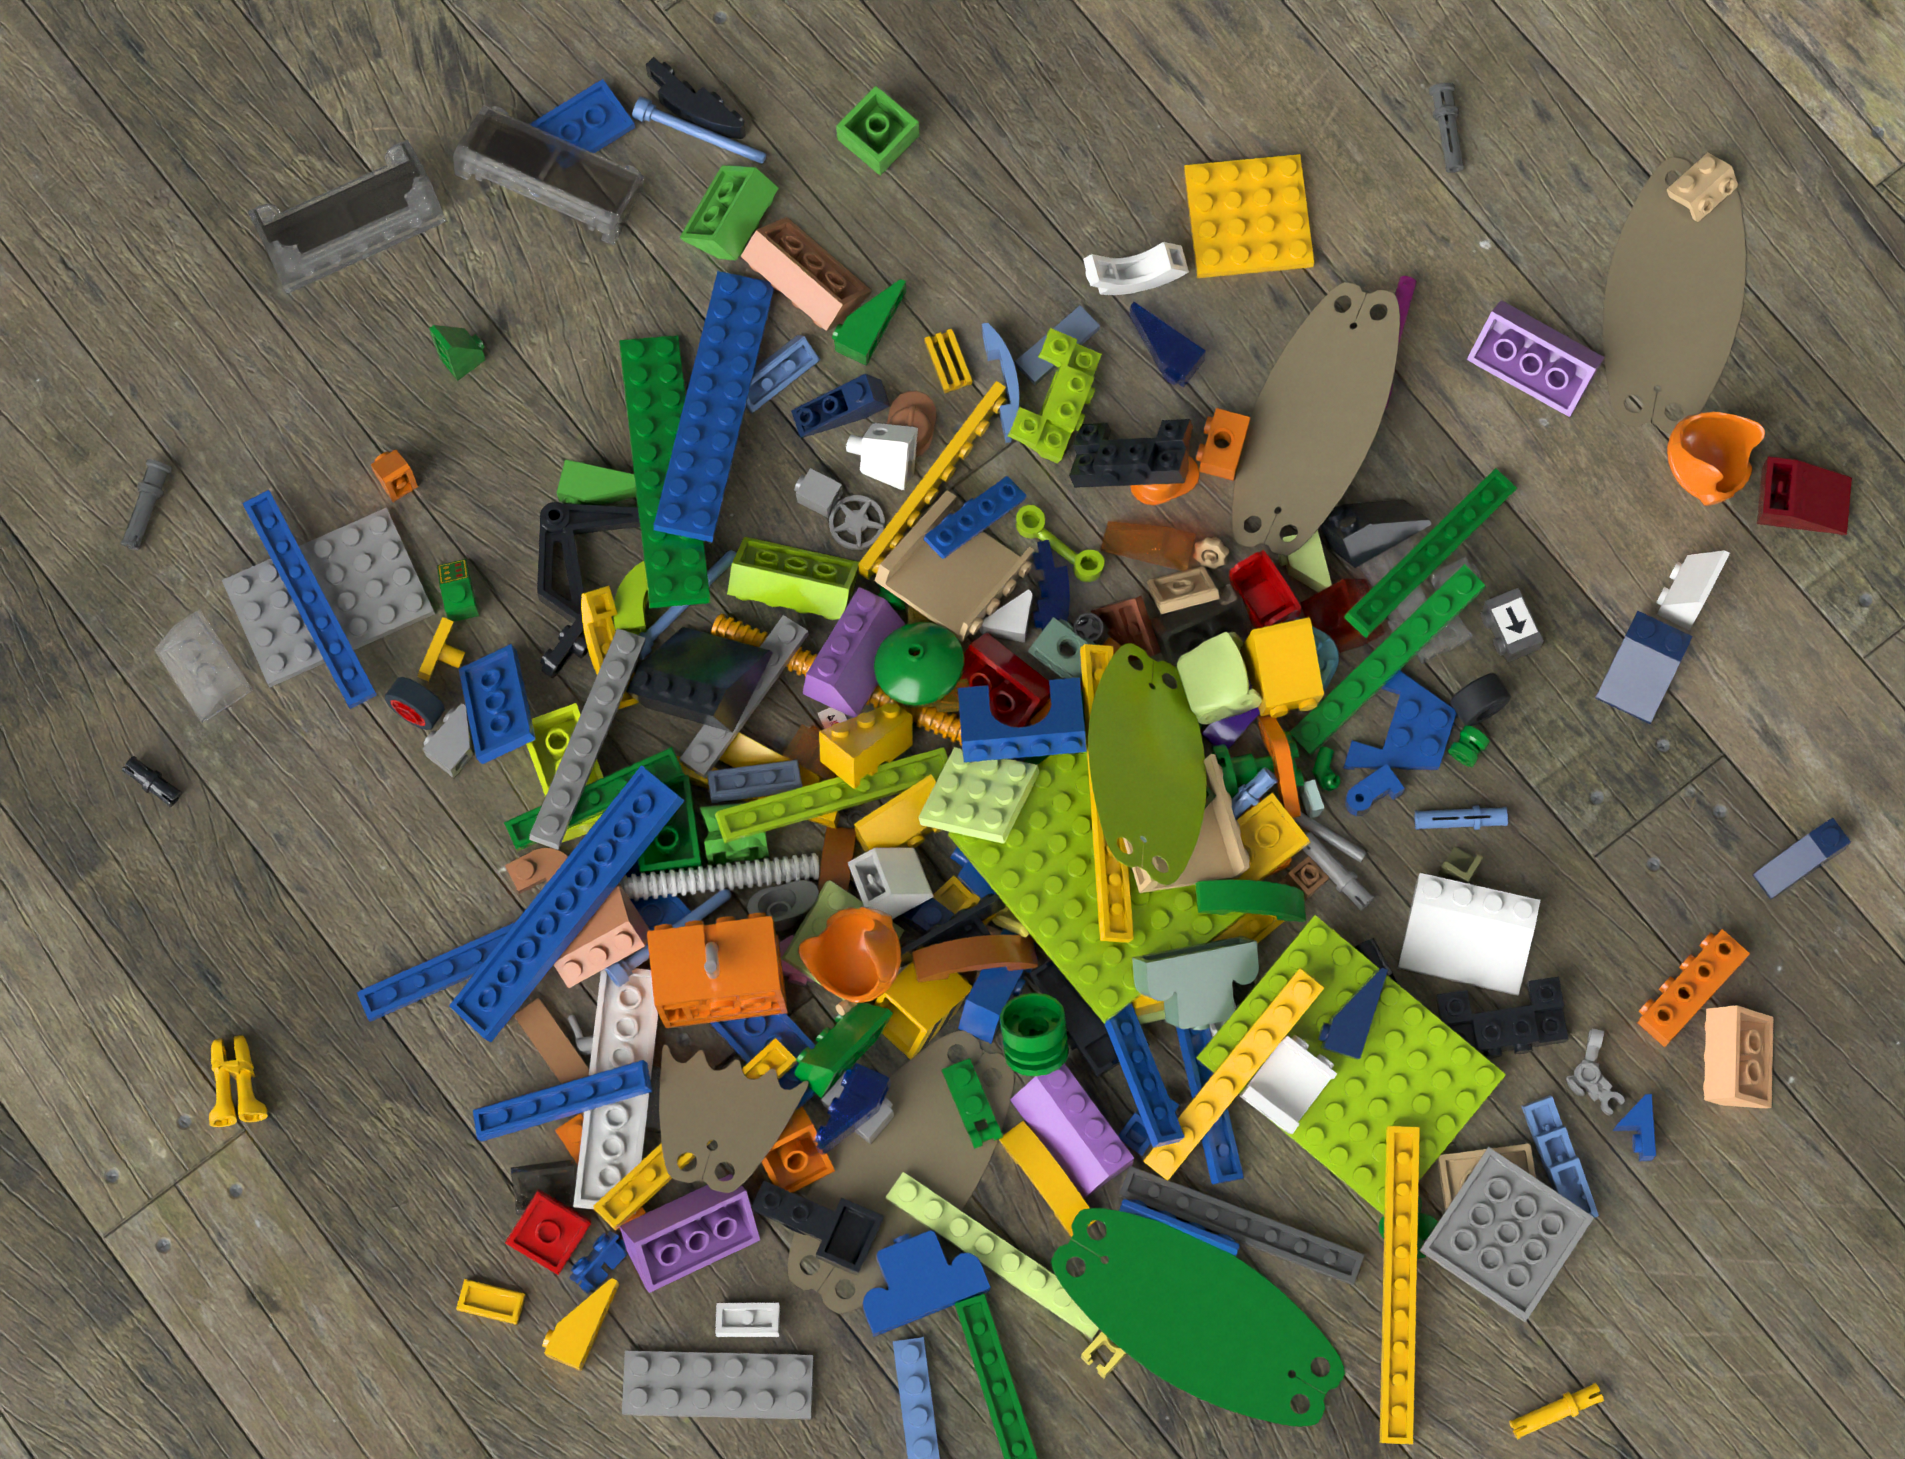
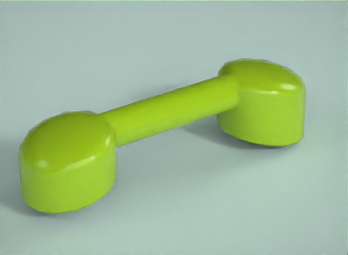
[1015,505,1105,582]

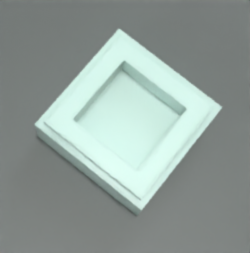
[1299,779,1324,818]

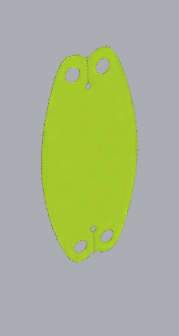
[1088,643,1206,886]

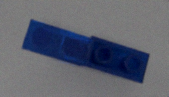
[1032,540,1070,652]

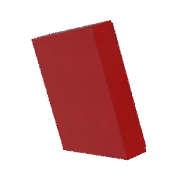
[505,1189,592,1275]

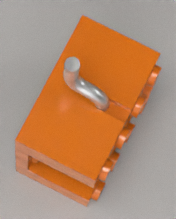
[647,913,788,1028]

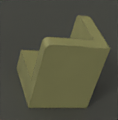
[1438,846,1483,884]

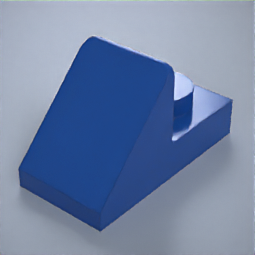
[1613,1094,1656,1161]

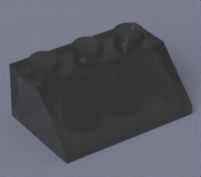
[1150,583,1253,683]

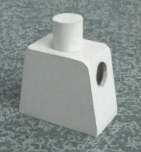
[846,423,918,490]

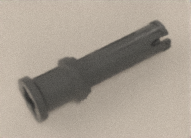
[1429,83,1464,173]
[121,459,172,550]

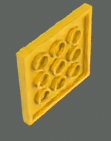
[1184,154,1314,278]

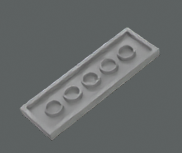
[622,1351,813,1420]

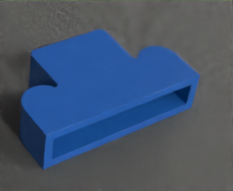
[863,1230,991,1337]

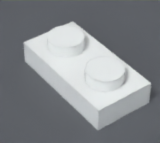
[715,1303,780,1337]

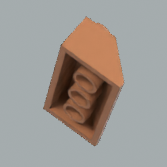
[741,217,872,331]

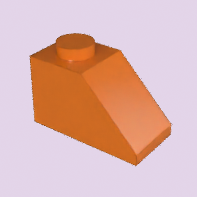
[371,449,418,502]

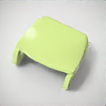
[1177,632,1262,724]

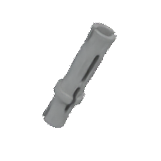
[1302,832,1375,911]

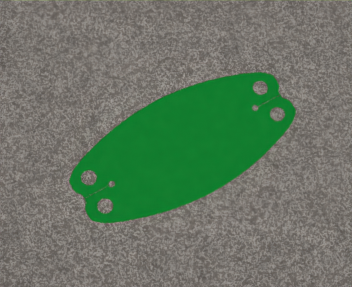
[1051,1208,1345,1427]

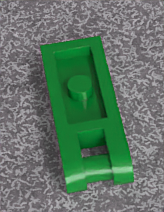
[941,1058,1003,1149]

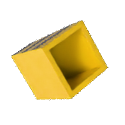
[874,962,972,1060]

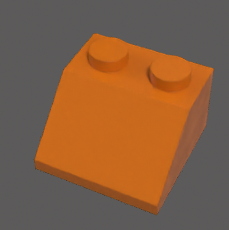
[761,1106,835,1193]

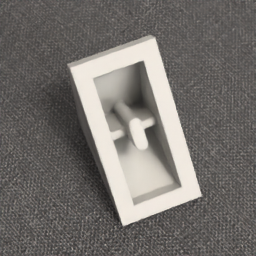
[980,589,1032,643]

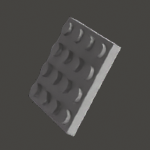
[1420,1147,1594,1322]

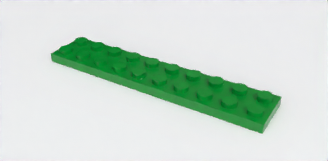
[619,335,710,608]

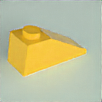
[542,1278,620,1371]

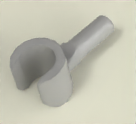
[567,1015,593,1055]

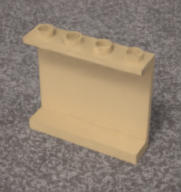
[874,490,1034,642]
[1123,754,1250,893]

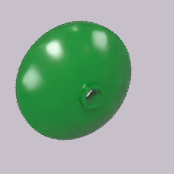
[874,622,965,705]

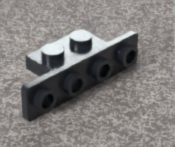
[900,893,1006,967]

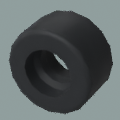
[1451,673,1511,726]

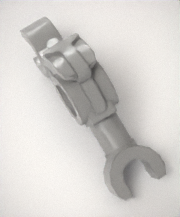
[1566,1028,1625,1116]

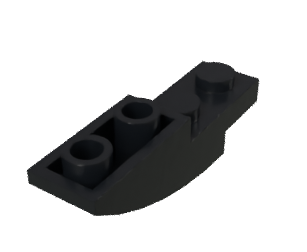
[646,57,746,139]

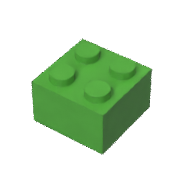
[836,86,919,176]

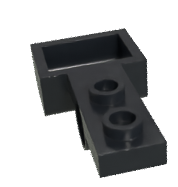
[751,1180,884,1275]

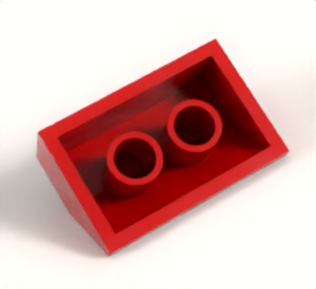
[950,632,1050,727]

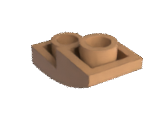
[1279,856,1329,901]

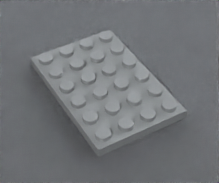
[222,507,435,688]

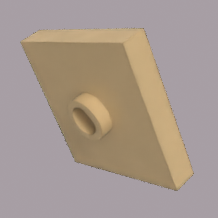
[1147,566,1219,614]

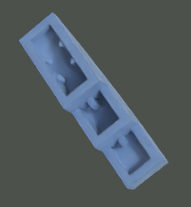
[1521,1095,1599,1218]

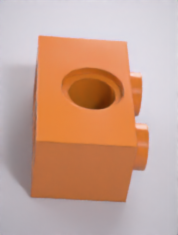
[1196,408,1250,481]

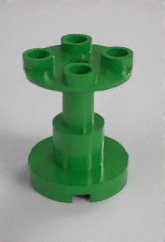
[1212,730,1304,799]

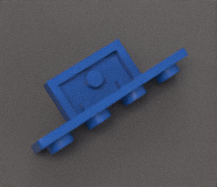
[924,476,1026,559]
[1119,1199,1240,1257]

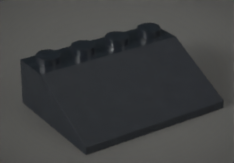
[626,627,773,733]

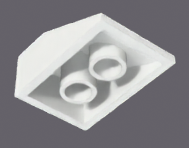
[1656,550,1730,630]

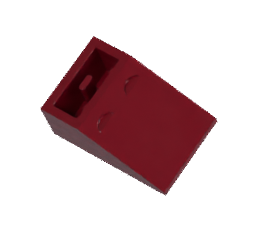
[1757,456,1852,535]

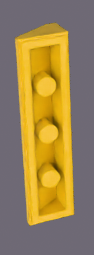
[719,732,822,787]

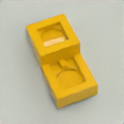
[932,875,996,926]

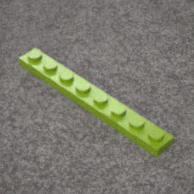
[715,747,948,843]

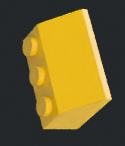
[854,774,942,852]

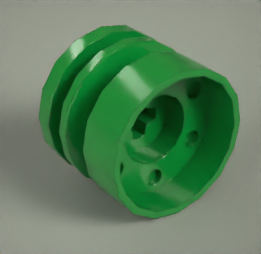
[999,993,1069,1077]

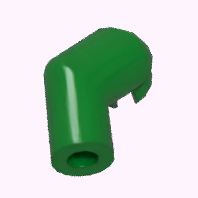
[1312,747,1341,791]

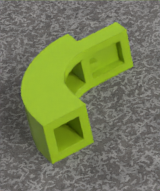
[614,561,648,635]

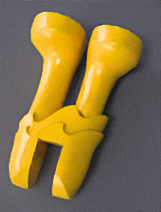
[209,1035,268,1127]

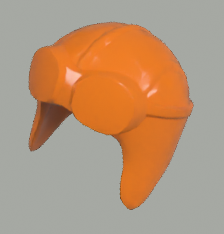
[1667,411,1765,506]
[798,906,901,1003]

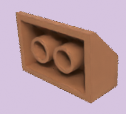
[554,883,650,988]

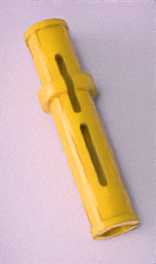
[1509,1383,1604,1440]

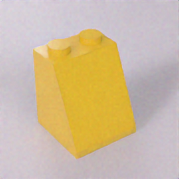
[1241,617,1324,718]

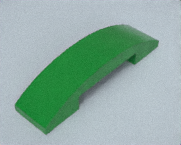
[1196,880,1306,922]

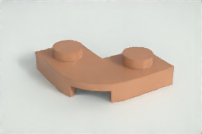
[505,848,568,894]

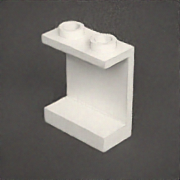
[1239,1035,1337,1134]

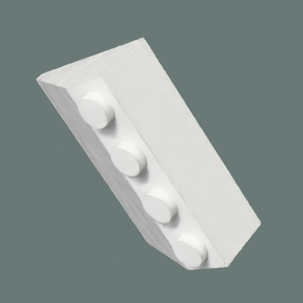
[1398,873,1540,996]

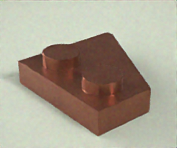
[1091,595,1161,661]

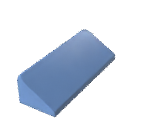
[746,335,821,413]

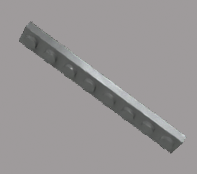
[1119,1166,1364,1285]

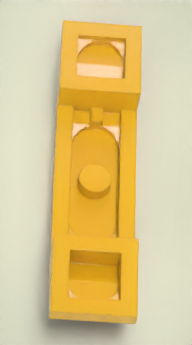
[581,586,639,710]
[998,1121,1097,1237]

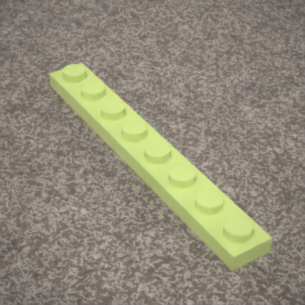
[886,1172,1099,1339]

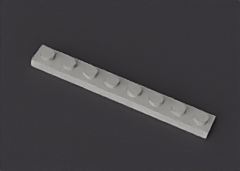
[529,628,646,850]

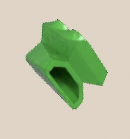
[700,803,769,865]

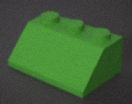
[679,165,778,260]

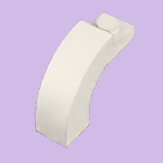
[1083,242,1189,295]

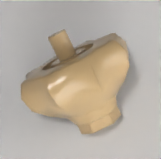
[1193,537,1229,570]

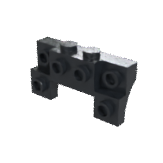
[1069,419,1193,488]
[1029,960,1150,1078]
[1436,976,1568,1059]

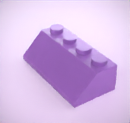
[1467,300,1605,417]
[803,587,906,718]
[1010,1063,1134,1199]
[620,1174,760,1293]

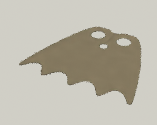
[659,1045,808,1193]

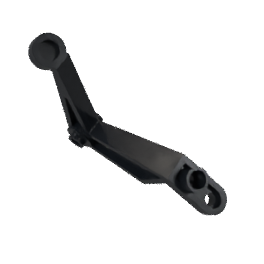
[537,502,640,678]

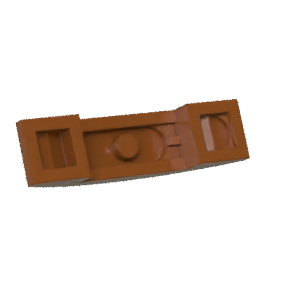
[818,826,856,895]
[912,935,1038,982]

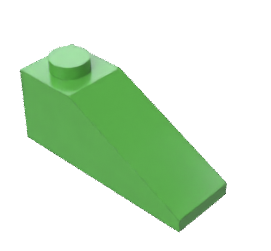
[557,459,637,505]

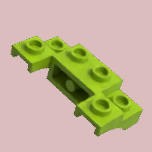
[1007,328,1102,464]

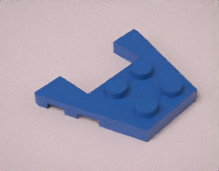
[1343,671,1456,770]

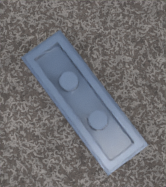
[1015,306,1100,385]
[707,760,802,803]

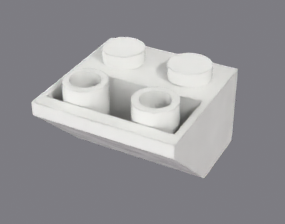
[848,848,934,919]

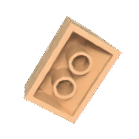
[1703,1005,1773,1108]

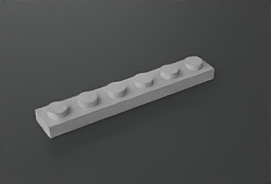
[679,615,809,778]

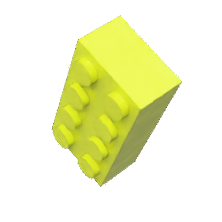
[526,703,604,843]

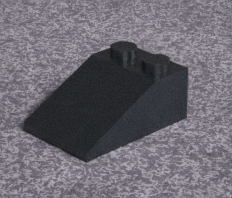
[1321,500,1432,568]

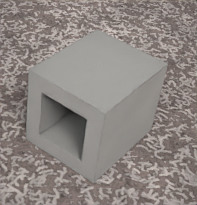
[794,468,843,518]

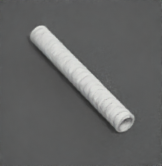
[619,853,820,901]

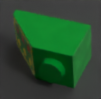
[437,559,479,622]

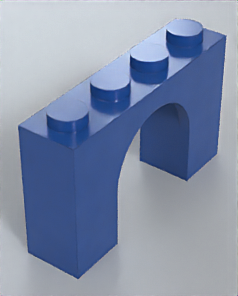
[958,677,1086,762]

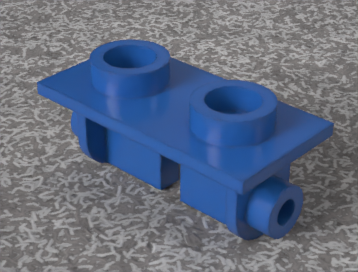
[569,1231,628,1294]

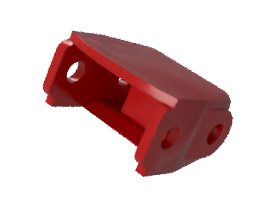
[1229,550,1301,629]

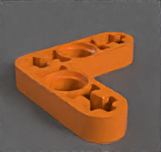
[1257,715,1301,818]

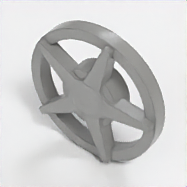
[829,495,885,550]

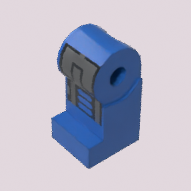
[1345,764,1405,816]

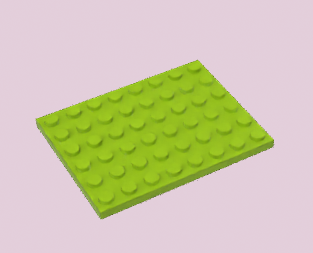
[948,729,1246,1024]
[1196,915,1506,1216]

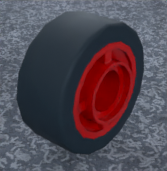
[384,677,445,730]

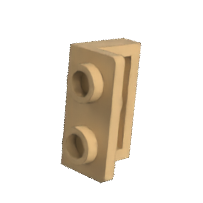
[1666,152,1738,222]

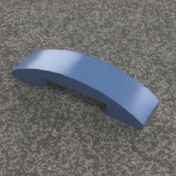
[982,323,1019,443]

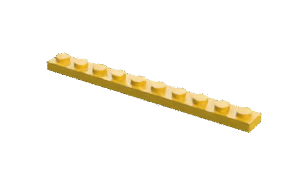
[1080,644,1134,943]
[1380,1126,1420,1444]

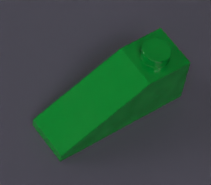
[832,279,906,366]
[429,325,486,381]

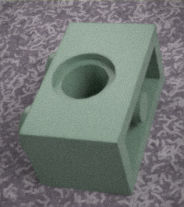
[1028,617,1096,682]

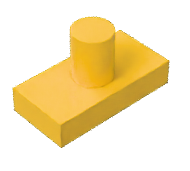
[418,617,466,682]

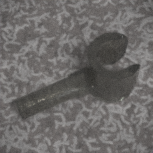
[843,807,865,829]

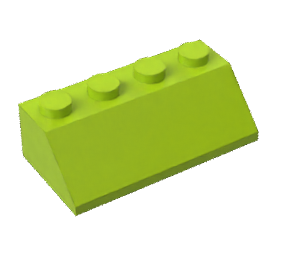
[727,537,859,620]

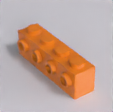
[1637,929,1750,1048]

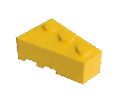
[819,702,913,789]

